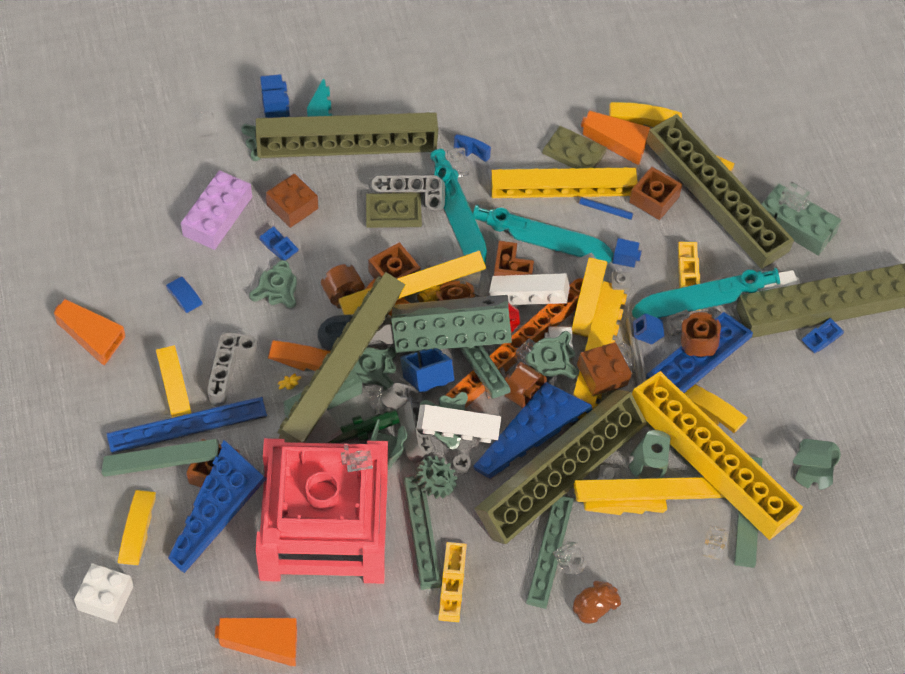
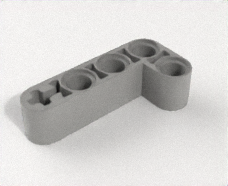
[372,175,445,212]
[208,332,257,407]
[381,383,432,463]

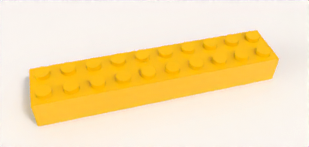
[632,371,803,540]

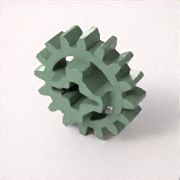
[414,456,458,499]

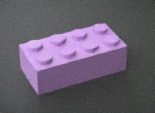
[181,170,252,250]

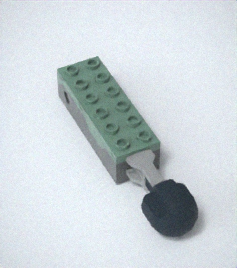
[318,295,520,353]

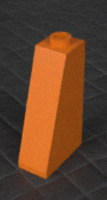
[581,110,651,165]
[54,299,126,366]
[215,618,297,666]

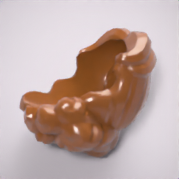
[573,580,621,624]

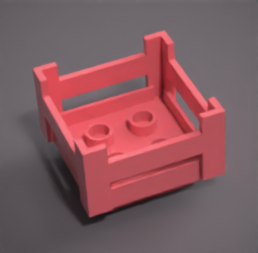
[256,438,388,584]

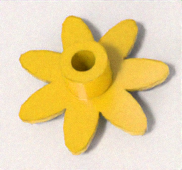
[278,373,302,390]

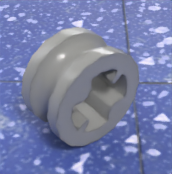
[453,454,471,475]

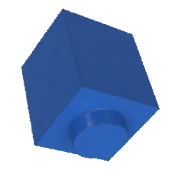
[613,238,642,268]
[633,313,664,345]

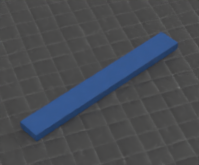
[106,397,267,454]

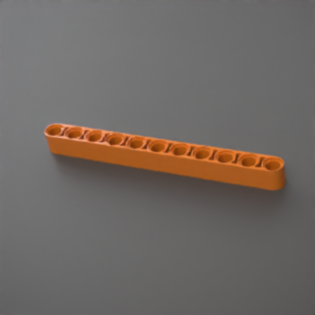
[445,278,583,408]

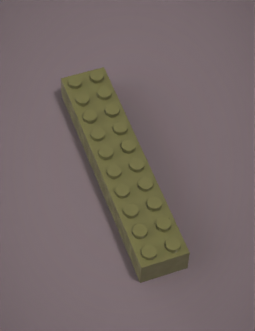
[256,112,438,158]
[646,114,794,269]
[736,263,905,338]
[277,272,406,443]
[474,389,647,545]

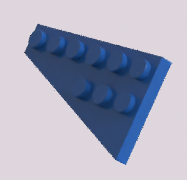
[473,382,593,479]
[168,440,267,573]

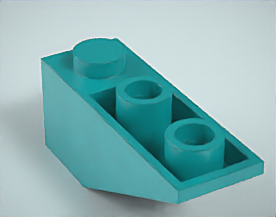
[307,79,333,117]

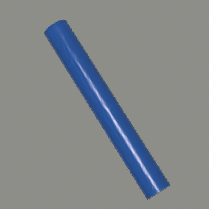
[579,197,633,220]

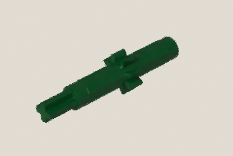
[328,409,400,444]

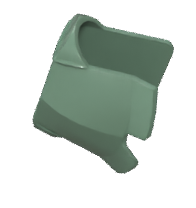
[370,419,407,470]
[629,430,671,478]
[793,439,841,490]

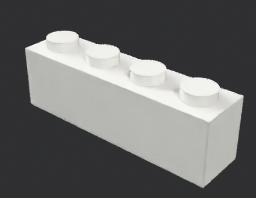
[489,274,570,305]
[417,405,501,443]

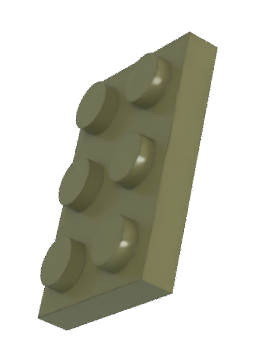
[542,126,607,169]
[366,193,422,228]

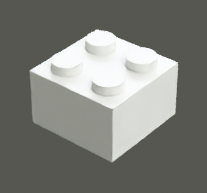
[74,564,133,623]

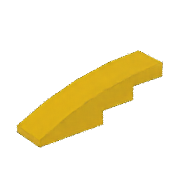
[609,102,682,127]
[678,242,701,311]
[572,258,607,337]
[156,345,191,418]
[684,385,748,433]
[118,490,156,565]
[584,500,667,515]
[438,542,467,622]

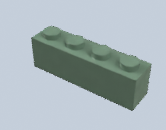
[283,369,362,418]

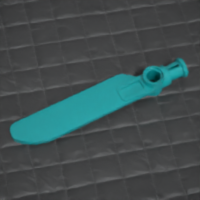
[430,149,487,273]
[473,205,613,264]
[632,267,780,319]

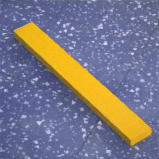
[338,251,486,315]
[574,477,725,502]

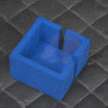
[260,74,290,118]
[400,348,455,392]

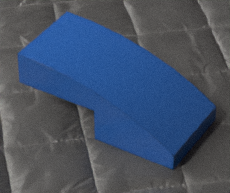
[454,135,491,162]
[259,226,299,261]
[166,276,203,313]
[801,318,844,354]

